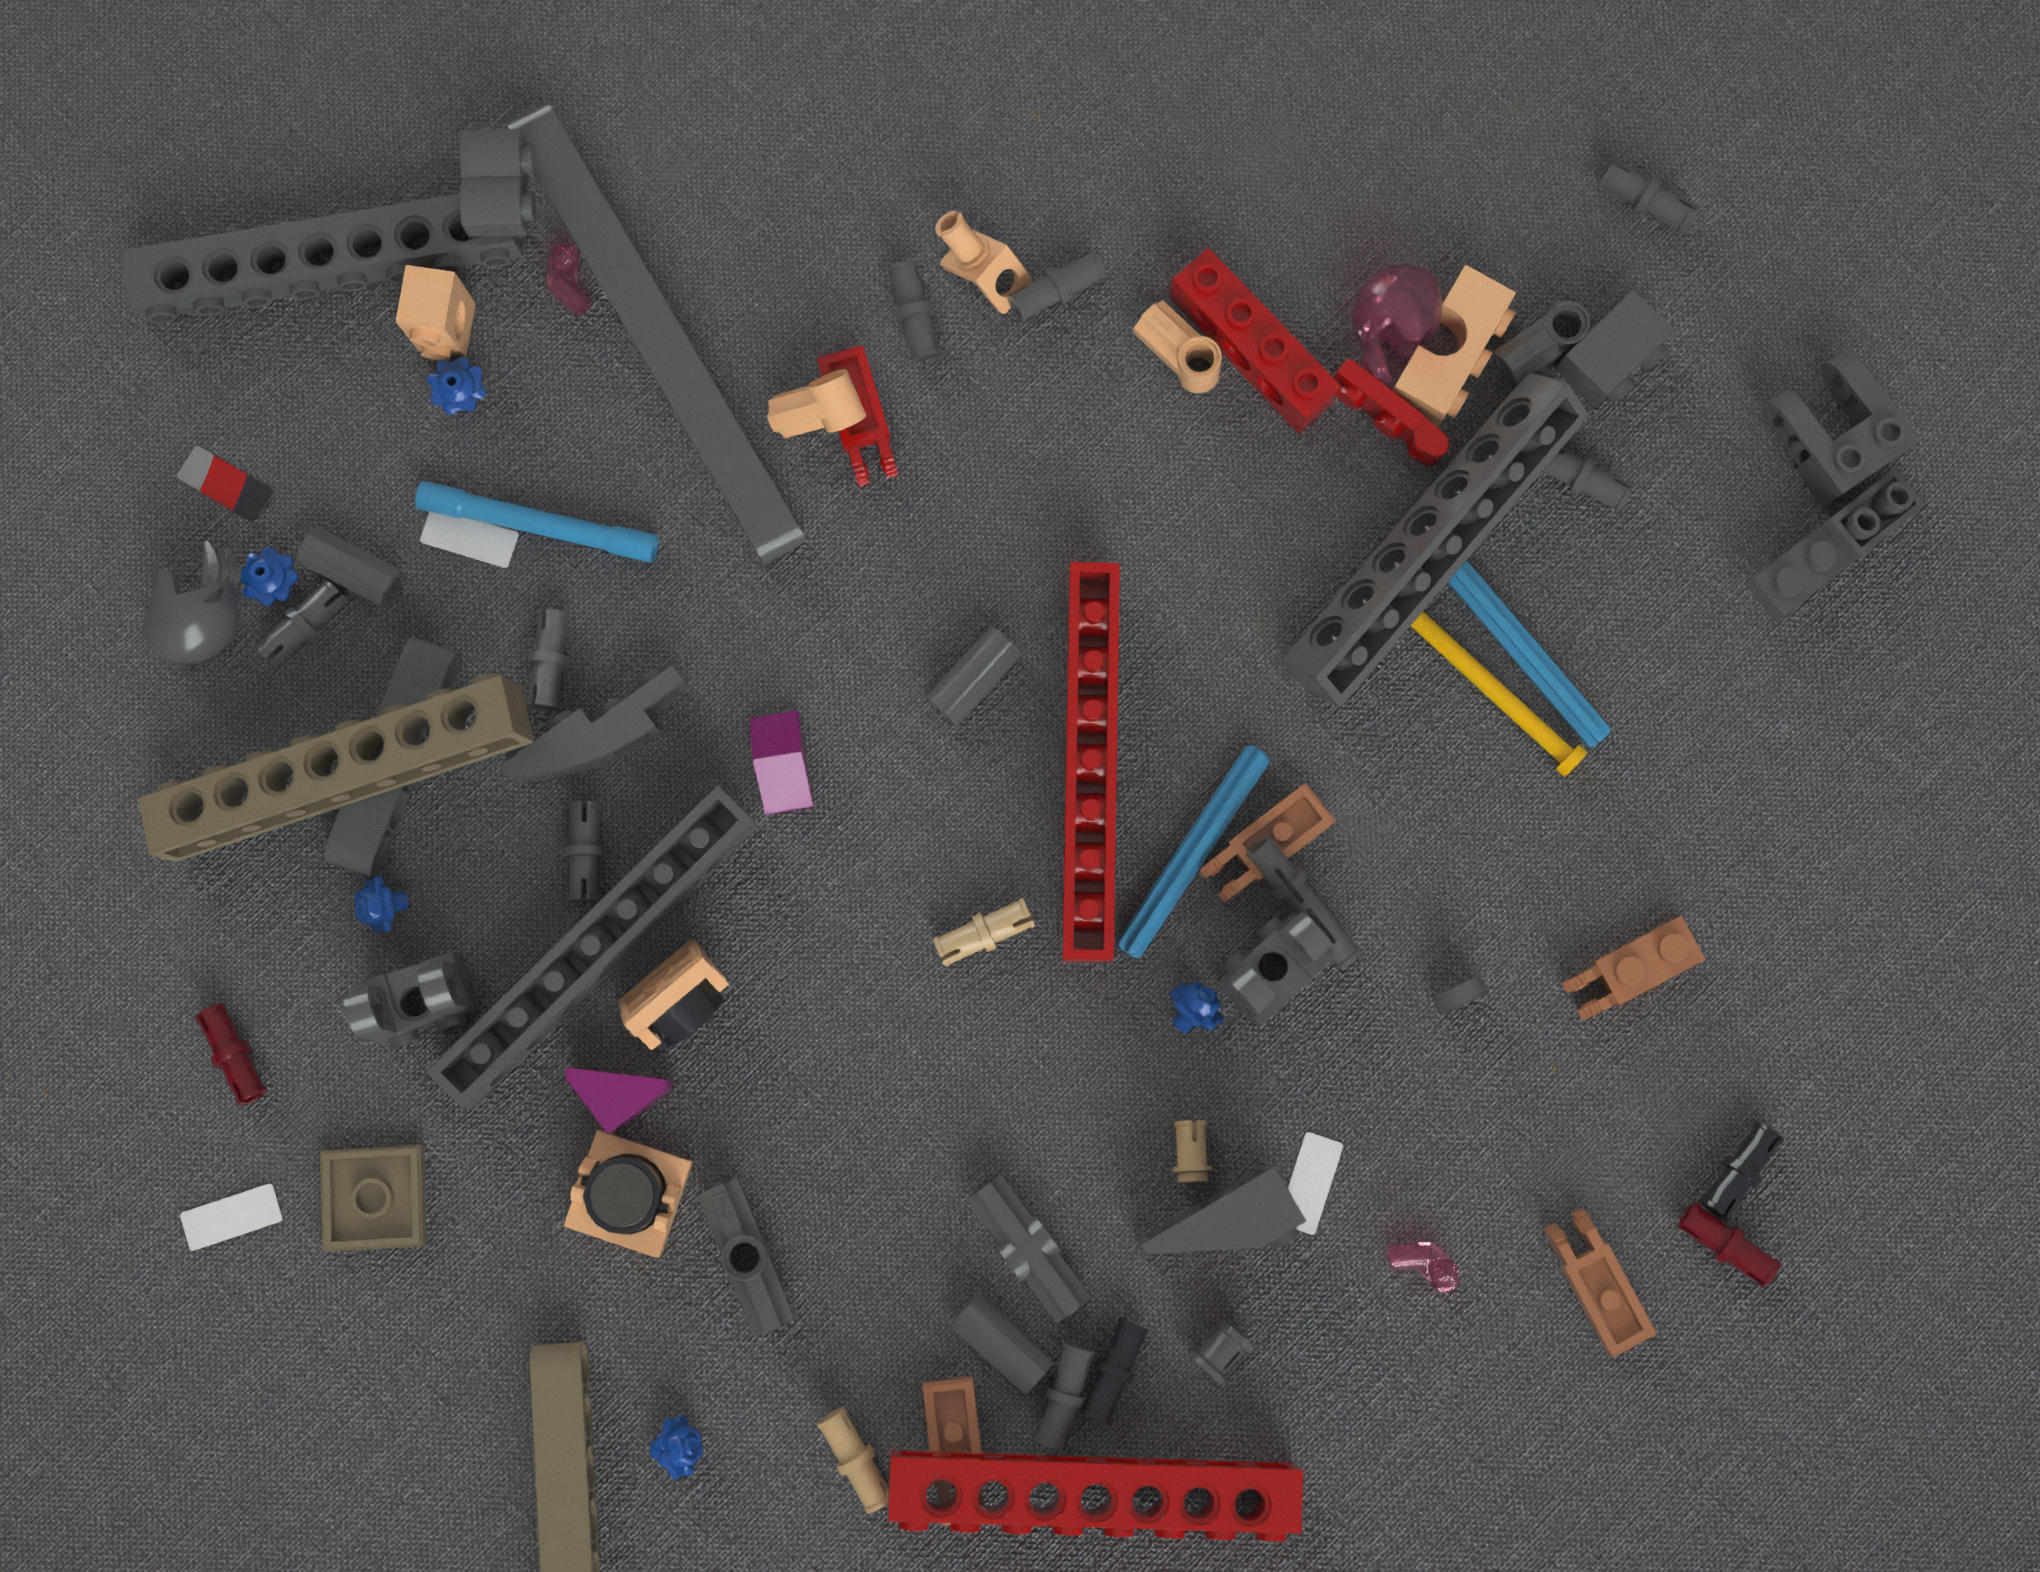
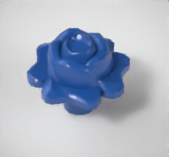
[427,357,486,415]
[240,547,299,607]
[354,876,409,934]
[1170,982,1224,1033]
[650,1415,704,1479]

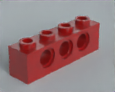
[1169,247,1341,434]

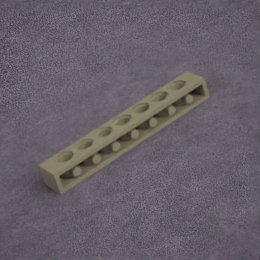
[138,673,534,862]

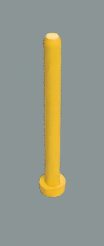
[1411,611,1588,777]

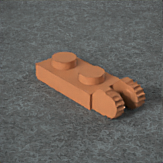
[1199,782,1336,903]
[1561,916,1706,1020]
[1544,1208,1656,1358]
[922,1376,984,1526]

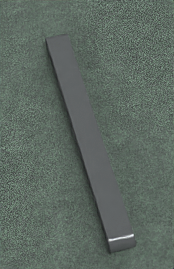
[506,101,806,565]

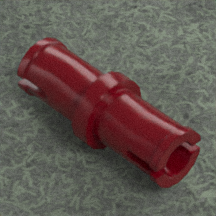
[194,1003,268,1106]
[1677,1202,1781,1288]

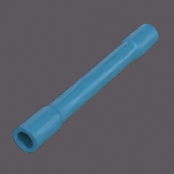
[415,481,659,563]

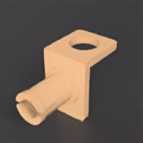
[935,211,1032,314]

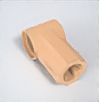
[1133,300,1222,394]
[767,369,866,438]

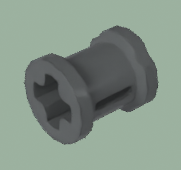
[1188,1317,1255,1386]

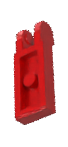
[817,345,898,487]
[1334,359,1450,467]

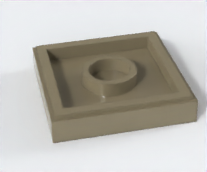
[320,1145,427,1252]

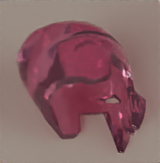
[1351,263,1442,388]

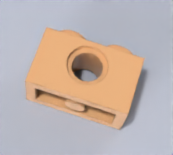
[396,265,476,361]

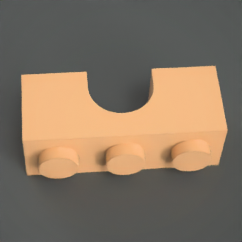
[1393,264,1516,427]

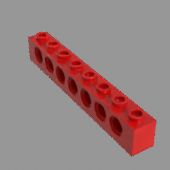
[1062,562,1120,963]
[887,1450,1303,1542]

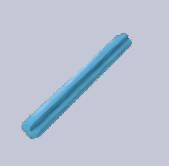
[1448,560,1611,747]
[1116,745,1270,958]

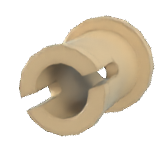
[1172,1120,1212,1183]

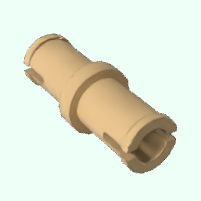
[933,897,1036,967]
[816,1407,888,1514]

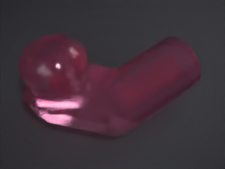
[546,243,593,318]
[1387,1242,1459,1293]

